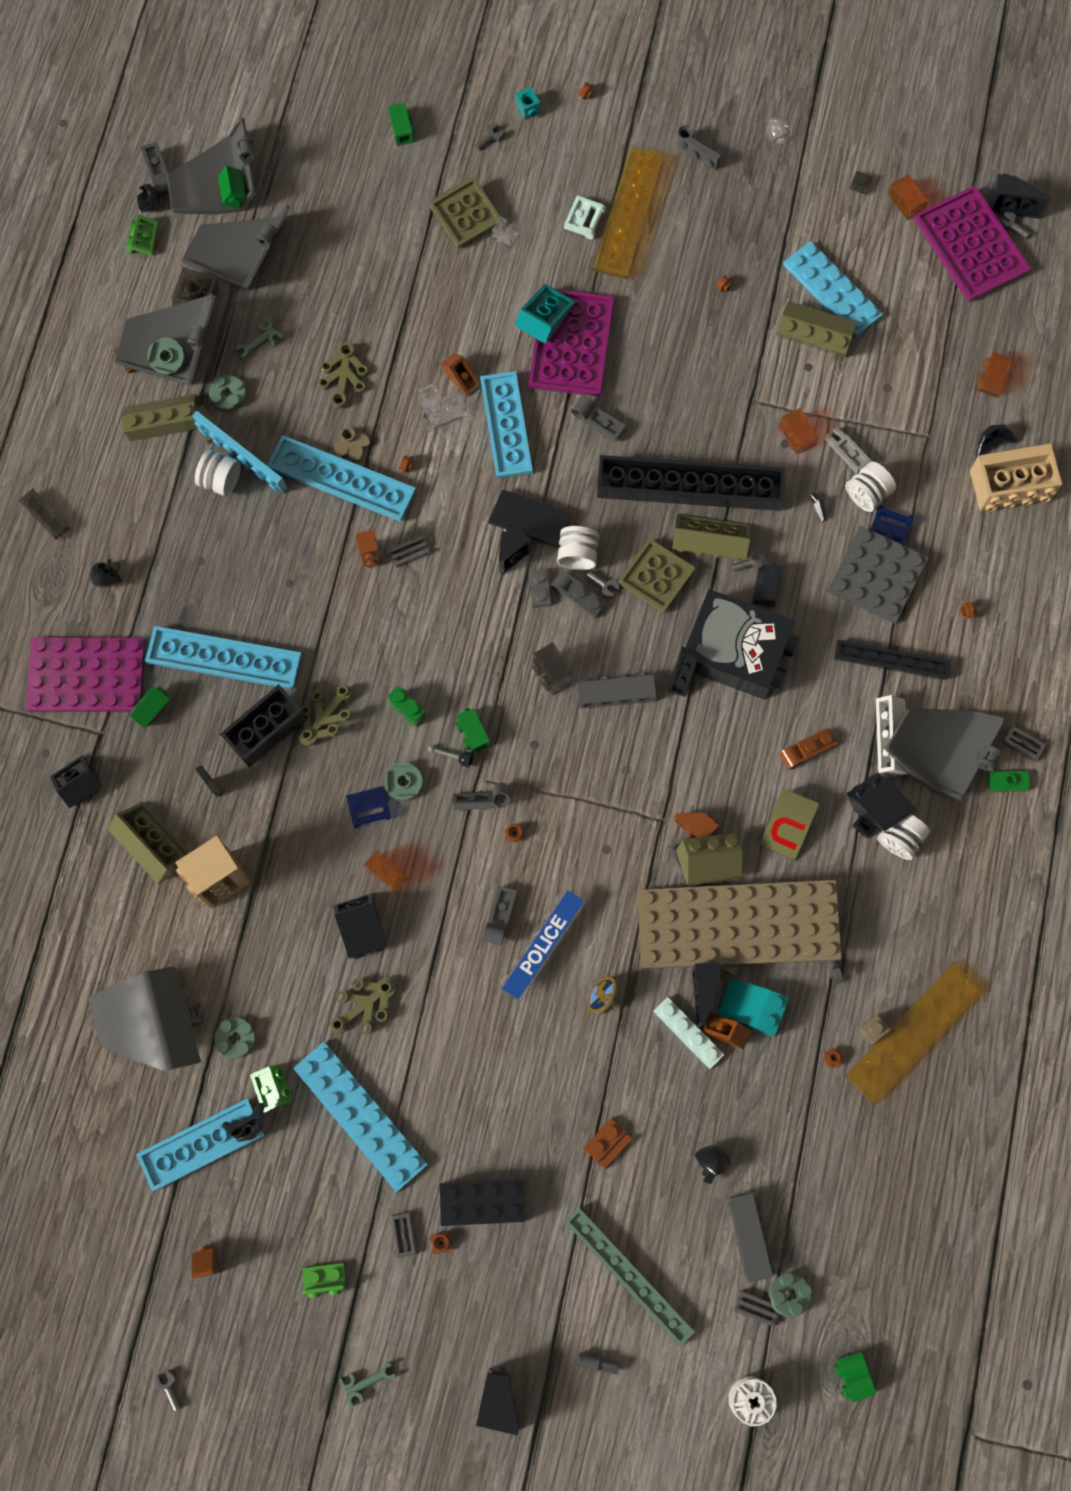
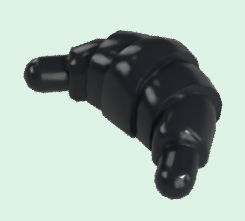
[975,424,1017,457]
[222,1102,265,1142]

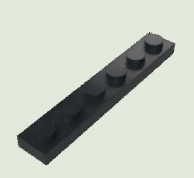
[834,639,951,680]

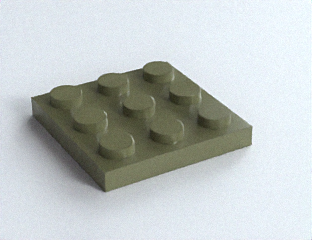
[429,176,502,249]
[617,538,695,614]

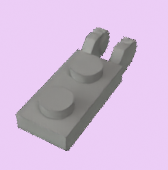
[824,427,871,474]

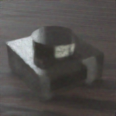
[850,171,873,195]

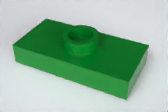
[988,771,1030,792]

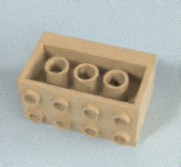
[970,444,1062,512]
[175,836,251,909]

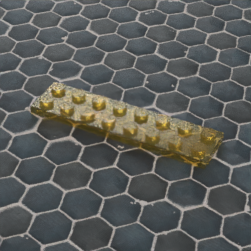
[593,147,664,279]
[845,963,983,1105]

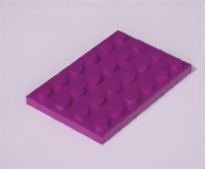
[913,185,1031,303]
[528,289,614,397]
[25,638,146,712]

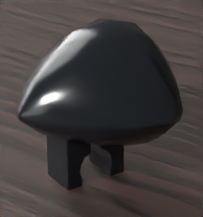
[90,559,122,588]
[695,1145,731,1184]

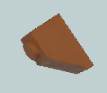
[440,353,481,396]
[673,813,719,838]
[701,1013,752,1049]
[191,1245,220,1279]

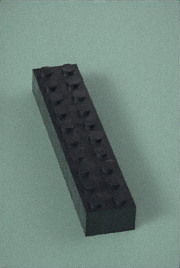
[597,455,785,511]

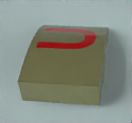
[759,788,819,861]

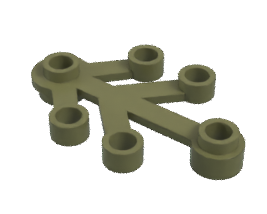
[318,343,368,409]
[299,685,353,746]
[330,978,396,1035]

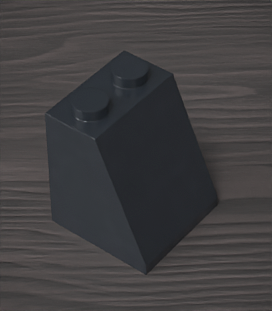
[334,894,387,959]
[476,1366,519,1436]

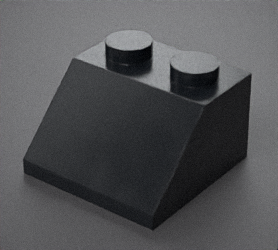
[499,523,531,575]
[50,755,102,808]

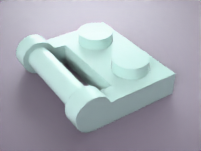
[564,196,606,239]

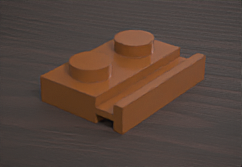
[583,1118,632,1169]

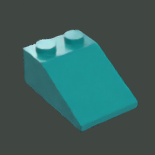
[515,284,576,344]
[716,978,789,1037]

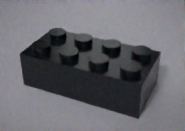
[220,684,308,768]
[439,1179,524,1226]

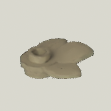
[334,427,370,461]

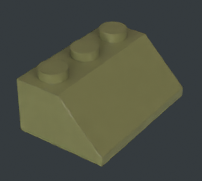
[676,833,742,885]

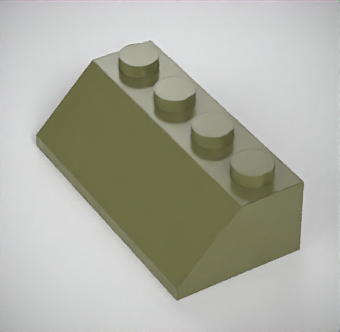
[776,301,857,357]
[122,394,199,441]
[672,514,750,560]
[107,802,190,884]

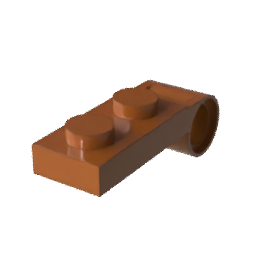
[779,728,838,770]

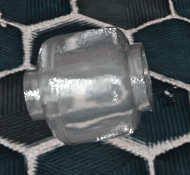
[765,116,790,145]

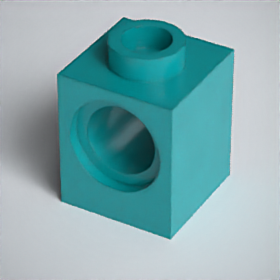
[515,86,540,119]

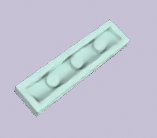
[653,997,724,1069]

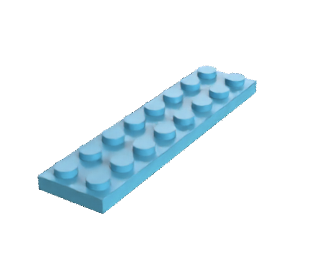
[267,435,416,522]
[145,626,302,690]
[293,1042,428,1192]

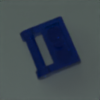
[871,505,915,546]
[346,786,392,829]

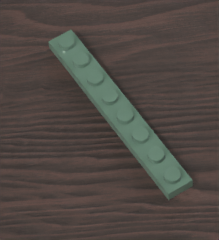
[564,1207,695,1347]

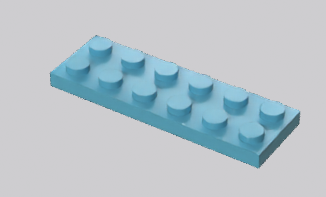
[783,241,883,338]
[480,371,533,479]
[192,411,288,494]
[136,1098,265,1192]

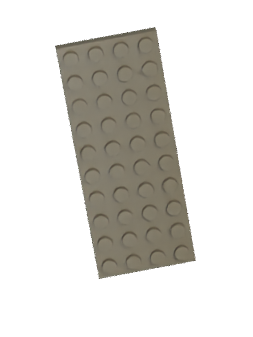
[638,880,841,969]

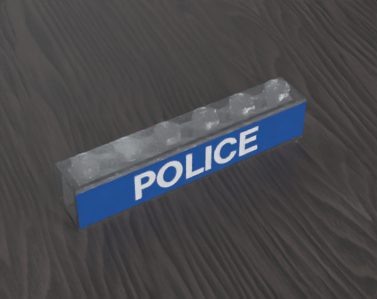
[499,889,586,1003]

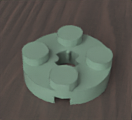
[147,337,185,375]
[209,376,246,412]
[384,762,423,801]
[215,1018,256,1059]
[769,1273,812,1317]

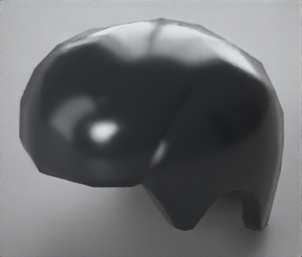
[137,183,159,213]

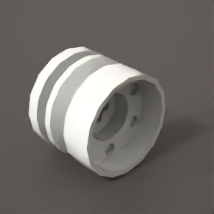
[195,449,241,496]
[845,461,896,512]
[557,526,599,570]
[877,814,930,860]
[728,1376,777,1426]

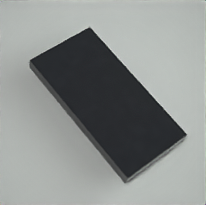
[489,489,571,548]

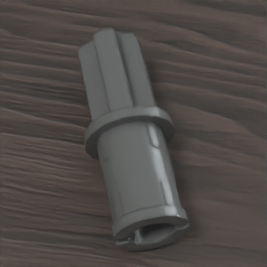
[577,1352,620,1375]

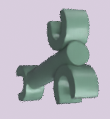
[235,319,283,360]
[339,1362,396,1407]

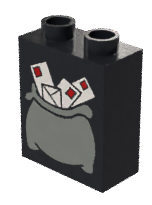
[686,589,800,700]

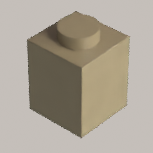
[858,1014,890,1045]

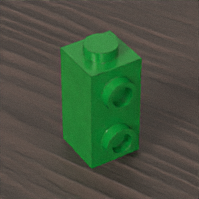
[388,103,416,146]
[218,165,246,209]
[128,686,170,728]
[455,708,490,754]

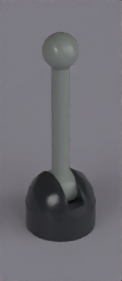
[428,745,474,768]

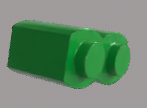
[388,686,426,727]
[834,1351,876,1403]

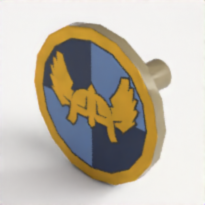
[587,977,621,1015]

